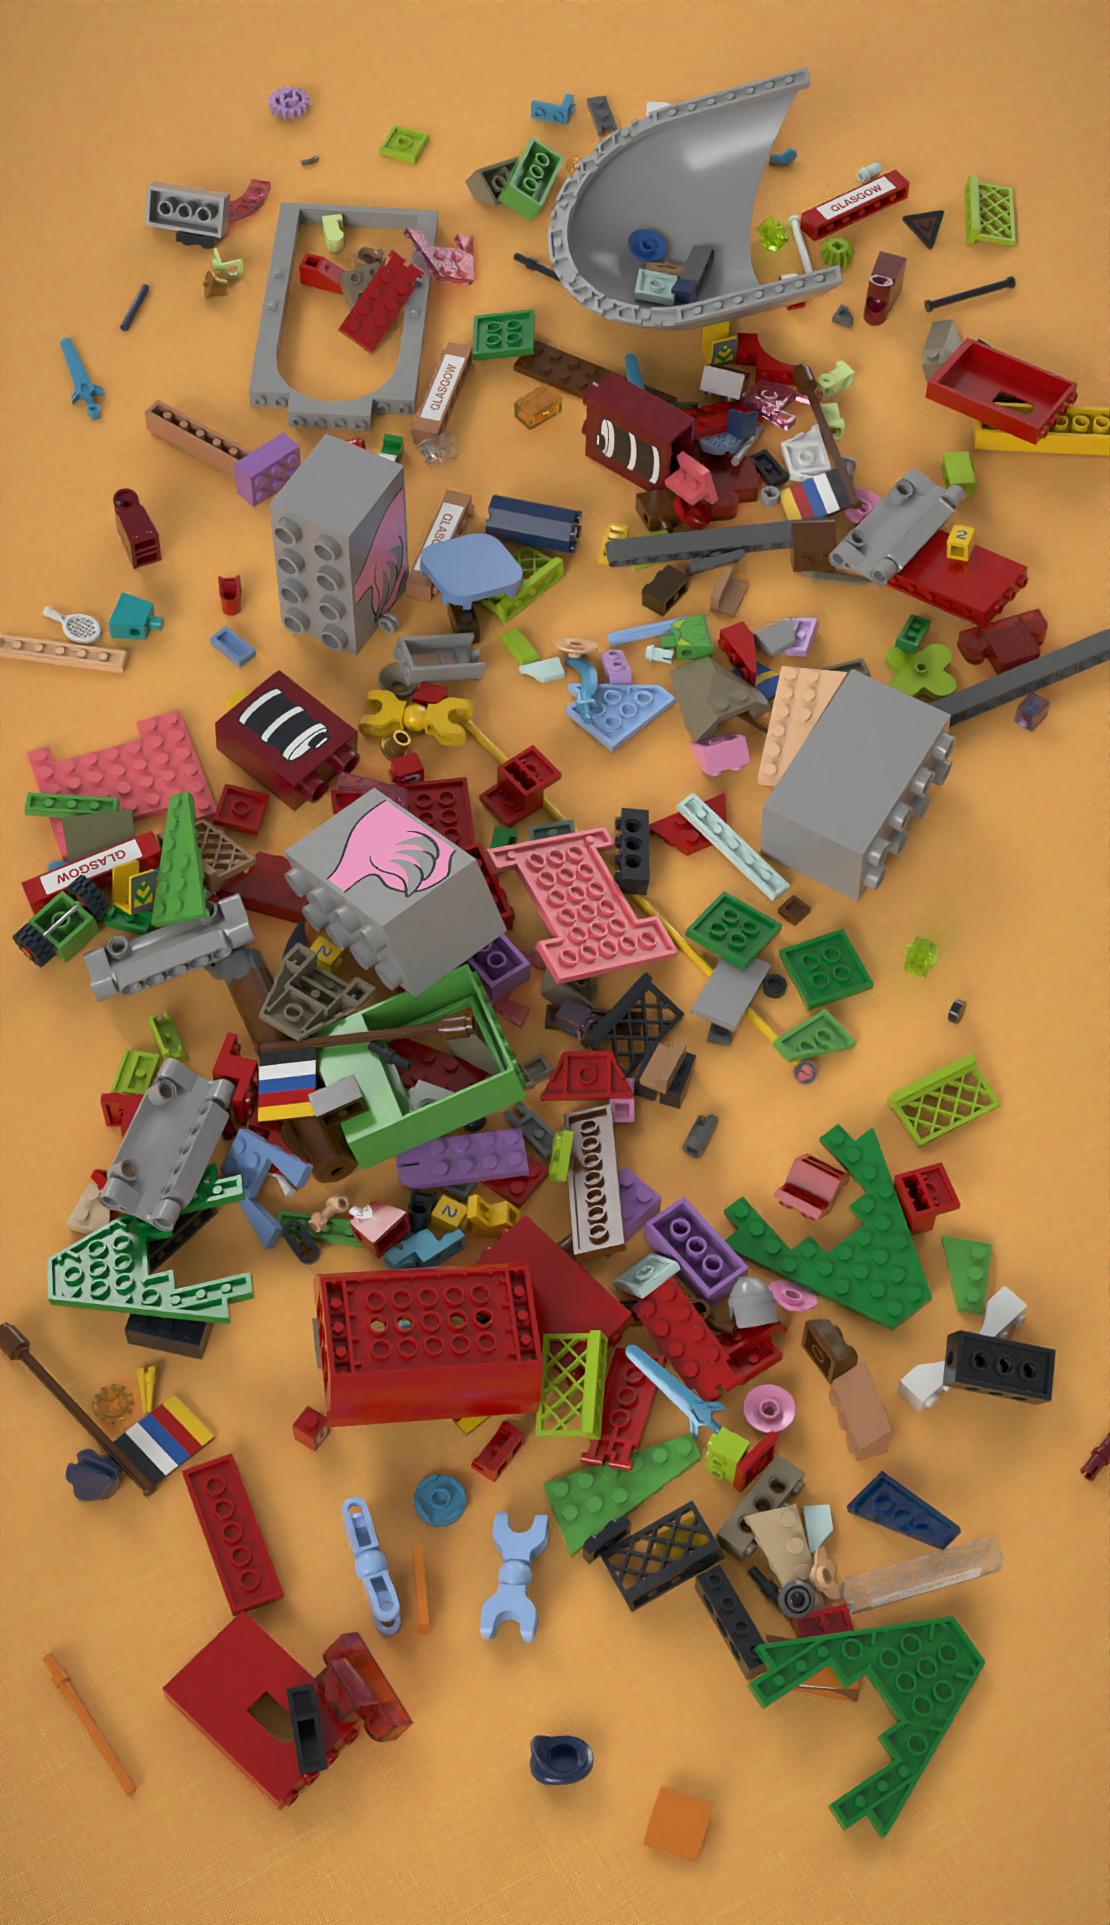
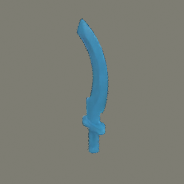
[564,656,598,725]

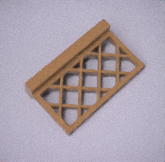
[157,818,257,894]

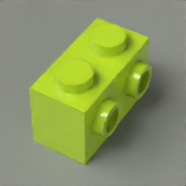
[941,451,978,497]
[705,1427,750,1483]

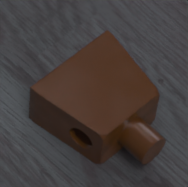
[635,488,679,534]

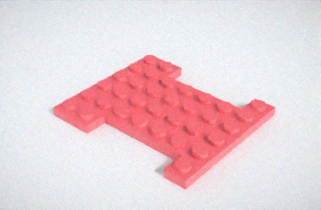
[27,710,217,861]
[484,827,679,985]

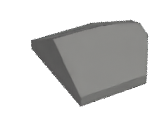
[752,619,796,656]

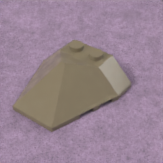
[670,655,773,743]
[259,942,376,1042]

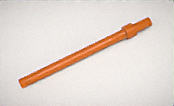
[42,1653,137,1795]

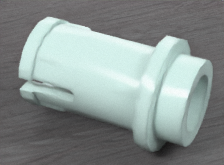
[857,162,882,183]
[645,644,673,664]

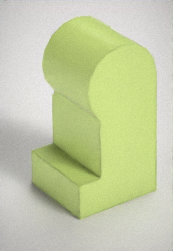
[322,214,344,253]
[817,360,855,398]
[819,403,845,440]

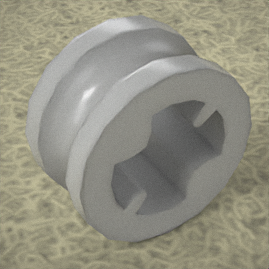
[760,486,780,507]
[378,612,400,634]

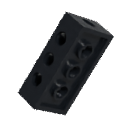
[942,1330,1056,1405]

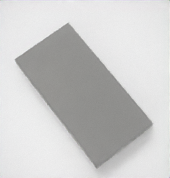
[691,958,771,1032]

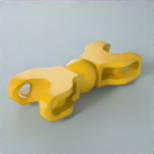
[358,690,474,746]

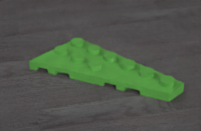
[151,792,210,928]
[544,1434,701,1558]

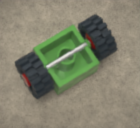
[12,874,110,968]

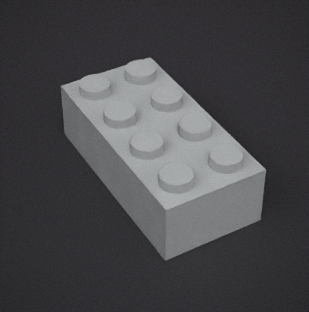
[145,181,231,238]

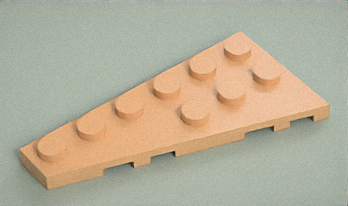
[757,666,848,786]

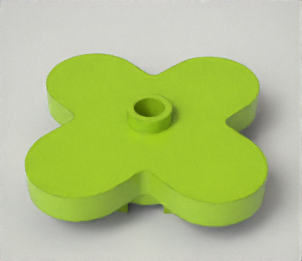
[885,644,956,700]

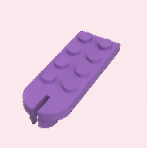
[396,1128,529,1189]

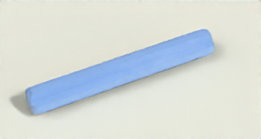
[607,616,689,646]

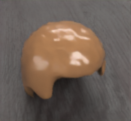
[353,246,387,268]

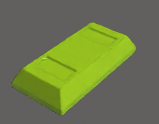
[499,627,540,666]

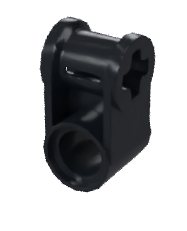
[407,1188,438,1234]

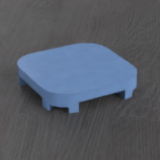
[420,533,523,610]

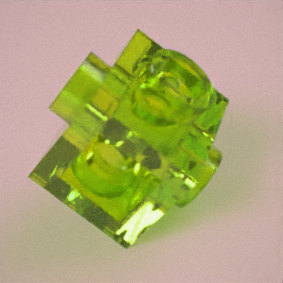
[756,216,790,252]
[903,936,939,978]

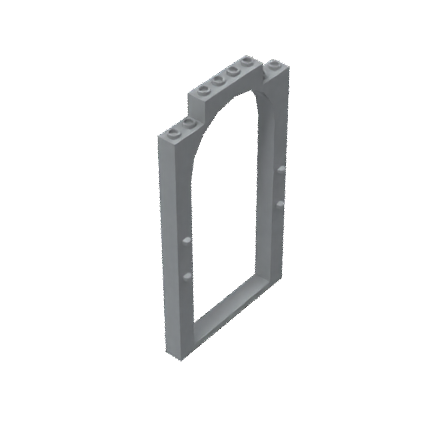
[249,202,439,431]

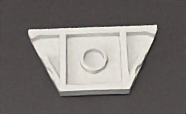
[781,424,832,482]

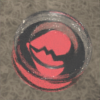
[793,1061,818,1085]

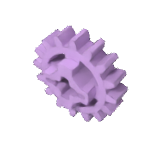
[268,85,310,120]

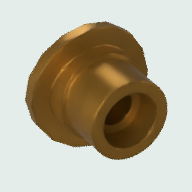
[202,270,227,299]
[380,730,411,761]

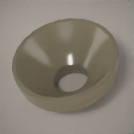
[378,662,418,699]

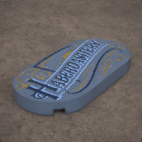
[697,432,747,455]

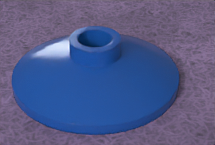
[628,229,666,262]

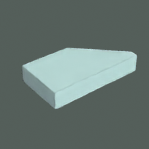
[519,657,565,683]
[802,1504,833,1556]

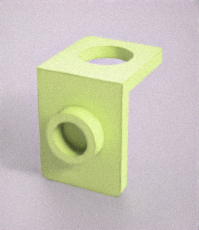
[212,248,244,280]

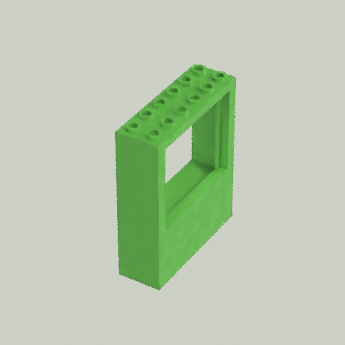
[308,964,527,1170]

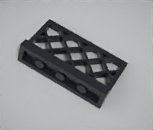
[580,972,685,1078]
[149,1207,218,1274]
[599,1501,725,1612]

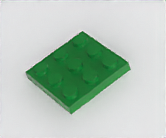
[472,309,535,361]
[685,891,783,970]
[778,929,874,1011]

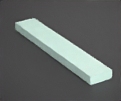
[676,792,790,902]

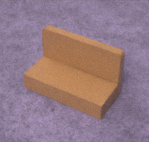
[710,566,748,617]
[640,1040,687,1094]

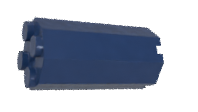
[485,494,582,554]

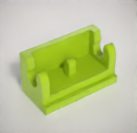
[148,1011,189,1063]

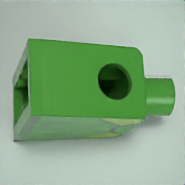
[660,614,713,660]

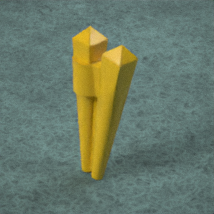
[137,1364,157,1413]

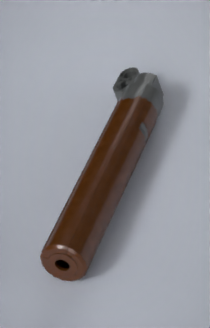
[203,944,358,1183]

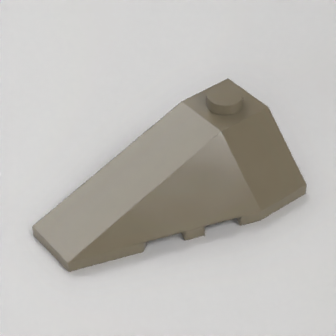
[465,157,518,206]
[541,968,596,1008]

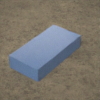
[210,626,256,668]

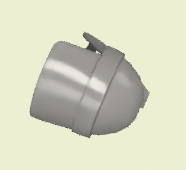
[728,1276,779,1329]

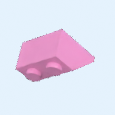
[690,732,751,776]

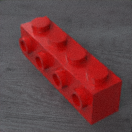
[461,842,516,932]

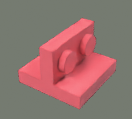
[664,451,718,506]

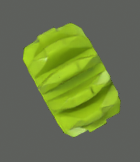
[820,236,854,268]

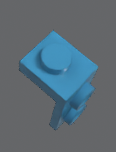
[531,94,576,125]

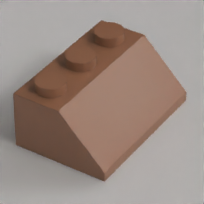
[828,1362,892,1461]

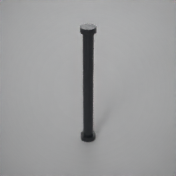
[924,276,1016,312]

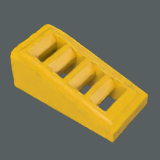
[597,522,629,568]

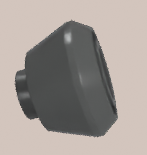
[778,1580,815,1618]

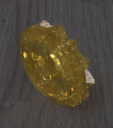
[92,1384,135,1425]

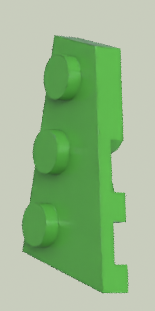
[772,1009,857,1063]
[941,1235,992,1315]

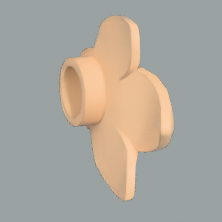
[809,1546,842,1600]

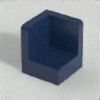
[671,279,697,304]
[726,408,758,439]

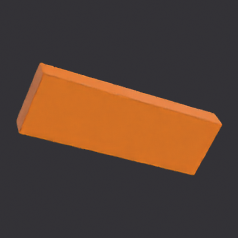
[412,1546,430,1634]

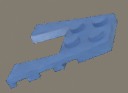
[220,1129,314,1249]

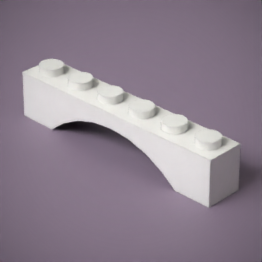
[897,1286,1028,1413]

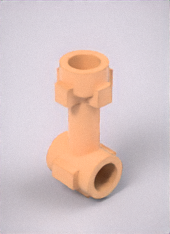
[308,1194,350,1233]

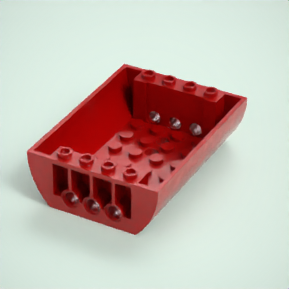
[313,1261,543,1428]

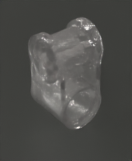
[417,431,459,467]

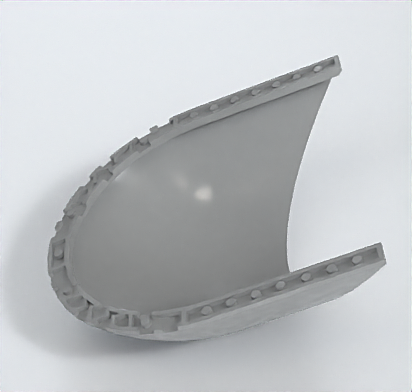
[548,67,843,331]

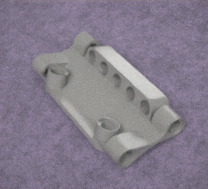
[829,468,966,586]
[83,893,256,1002]
[98,1058,236,1232]

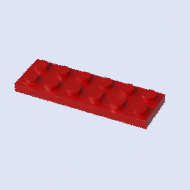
[182,1453,284,1617]

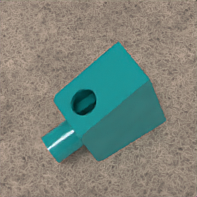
[108,592,164,640]

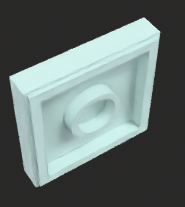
[634,269,678,306]
[613,1253,681,1299]

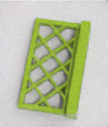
[964,175,1016,247]
[476,545,565,623]
[886,1053,1001,1148]
[535,1330,608,1440]

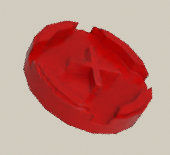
[673,495,711,530]

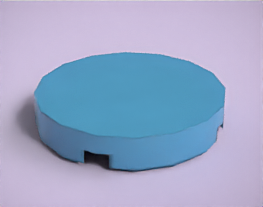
[414,1474,466,1527]

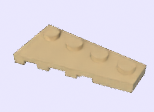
[744,1504,826,1613]

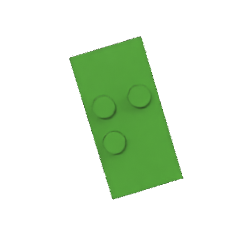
[498,136,564,221]

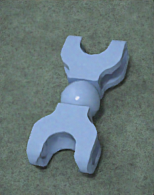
[342,1497,401,1636]
[480,1511,549,1643]

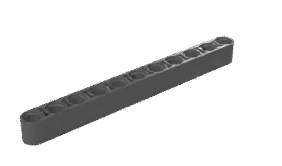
[605,517,832,567]
[929,628,1110,727]

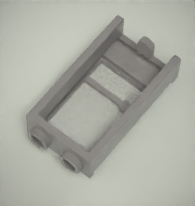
[393,633,486,686]

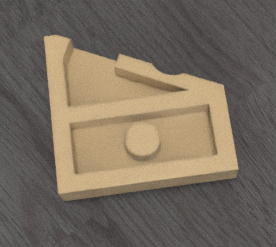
[66,1183,112,1235]

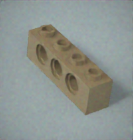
[716,1454,805,1562]

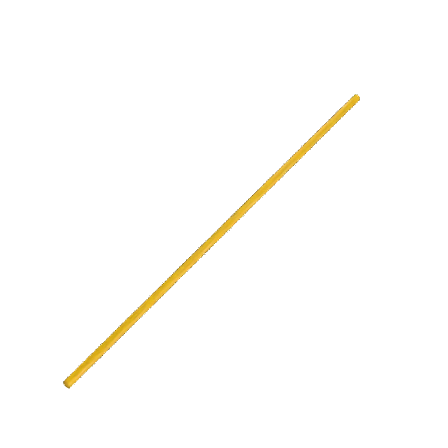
[462,719,804,1067]

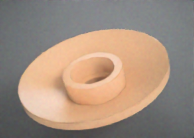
[554,637,598,658]

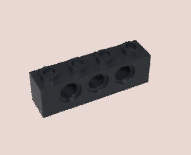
[615,808,650,895]
[694,1564,768,1681]

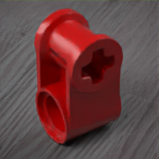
[218,575,242,616]

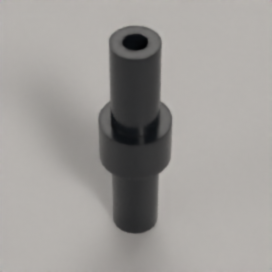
[368,1041,412,1071]
[747,1566,784,1613]

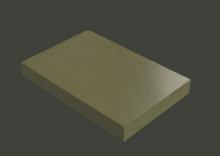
[62,809,136,863]

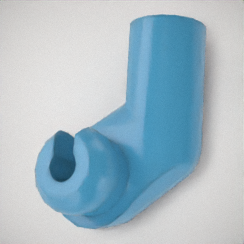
[769,148,797,166]

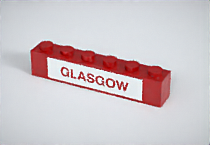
[800,169,910,242]
[21,830,162,915]

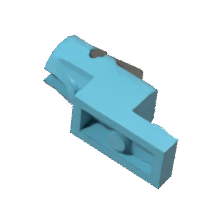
[383,1229,466,1270]

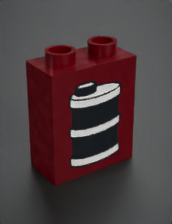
[582,372,695,492]
[215,670,360,811]

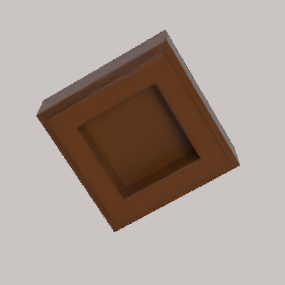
[778,895,811,926]

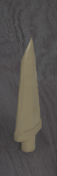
[802,570,873,585]

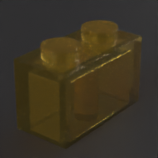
[514,383,562,430]

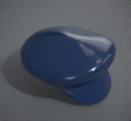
[530,1735,594,1785]

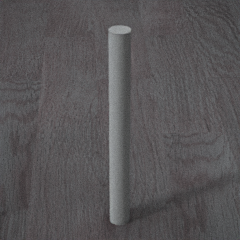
[731,424,764,466]

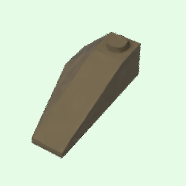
[922,320,962,382]
[446,1020,536,1089]

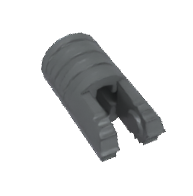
[682,1115,719,1158]

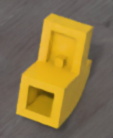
[466,1194,520,1238]

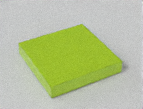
[379,125,430,164]

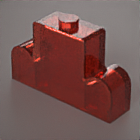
[699,446,761,521]
[957,608,1048,675]
[216,851,309,924]
[315,1632,413,1742]

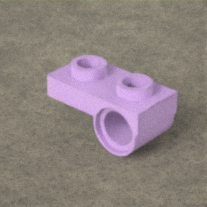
[600,650,632,685]

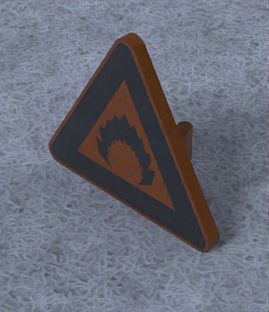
[902,210,944,250]

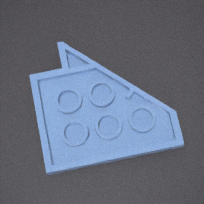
[565,683,676,752]

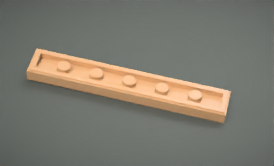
[0,634,128,673]

